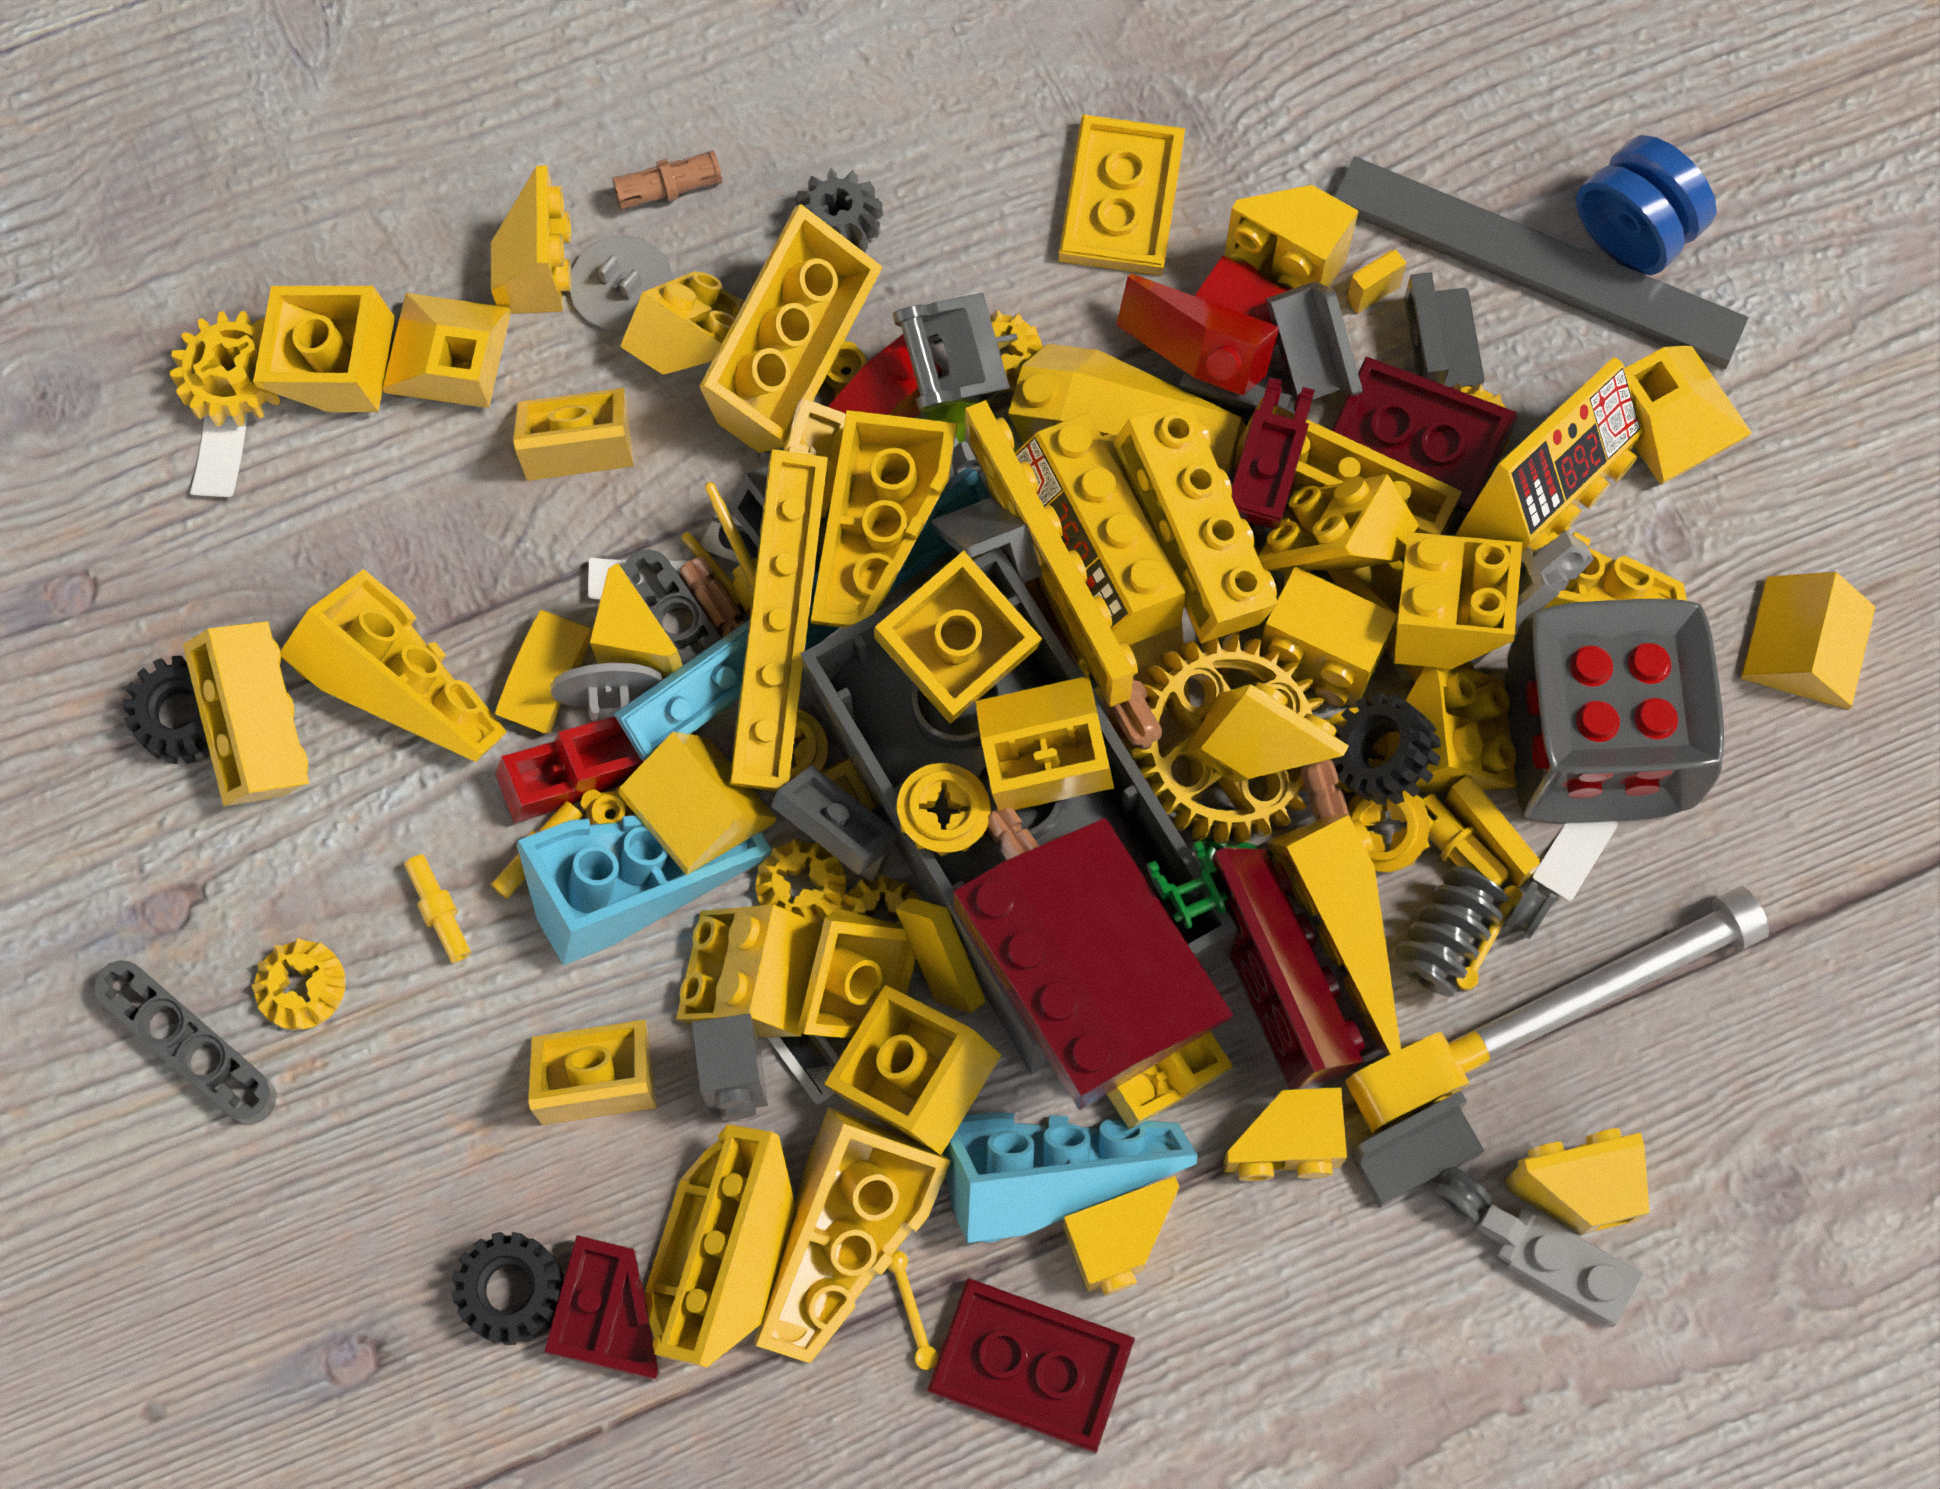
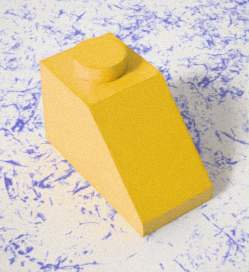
[1063,1176,1179,1296]

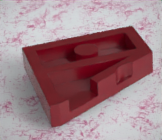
[544,1235,660,1381]

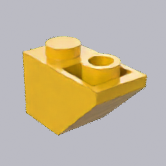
[1223,1088,1347,1181]

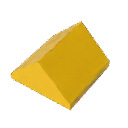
[513,388,634,481]
[590,563,683,679]
[1740,572,1875,710]
[618,731,777,875]
[797,908,916,1038]
[528,1019,657,1125]

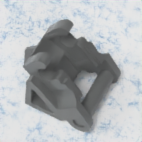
[892,293,1018,412]

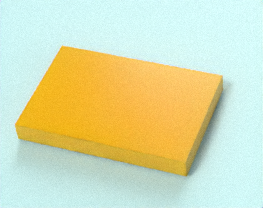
[1058,114,1185,276]

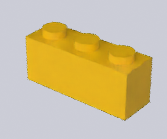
[182,621,309,807]

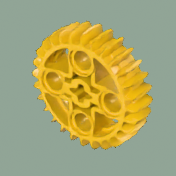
[1121,634,1330,844]

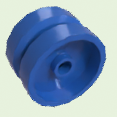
[1575,135,1717,276]

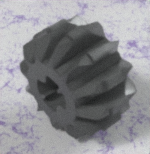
[795,168,883,253]

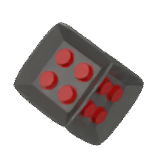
[1506,599,1724,823]

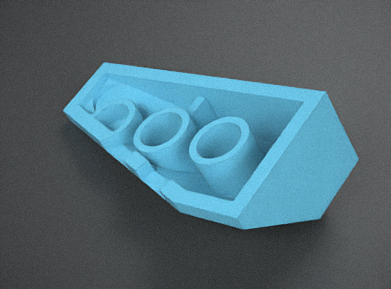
[517,815,772,966]
[942,1112,1197,1243]

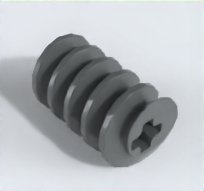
[1395,866,1509,998]

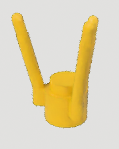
[682,482,757,615]

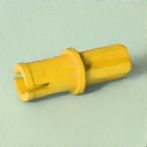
[1424,793,1509,887]

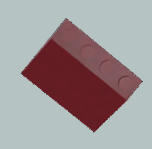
[953,817,1233,1110]
[1211,847,1365,1090]

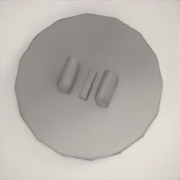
[569,236,674,334]
[550,663,663,721]

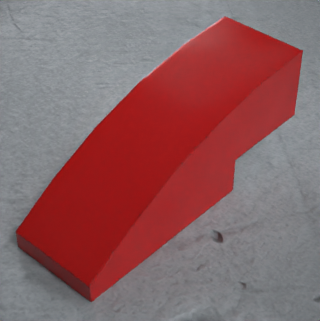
[495,716,644,823]

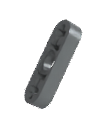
[623,549,721,665]

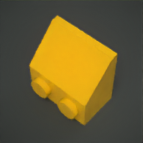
[253,285,395,412]

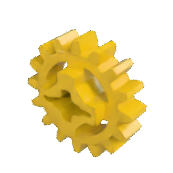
[169,311,281,427]

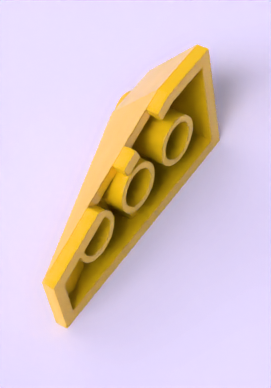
[1008,343,1243,471]
[1266,813,1401,1055]

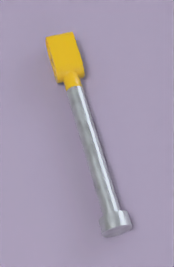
[1345,886,1769,1134]

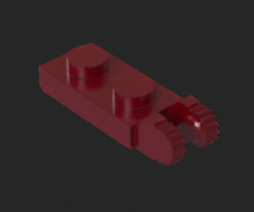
[1231,378,1315,529]

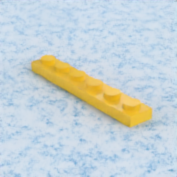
[965,400,1138,707]
[729,449,828,791]

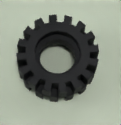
[123,656,210,764]
[1331,693,1441,805]
[452,1232,563,1345]

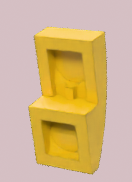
[783,398,846,518]
[494,610,593,734]
[1107,1032,1233,1130]

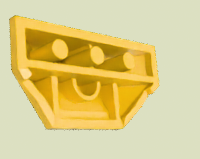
[644,1124,796,1368]

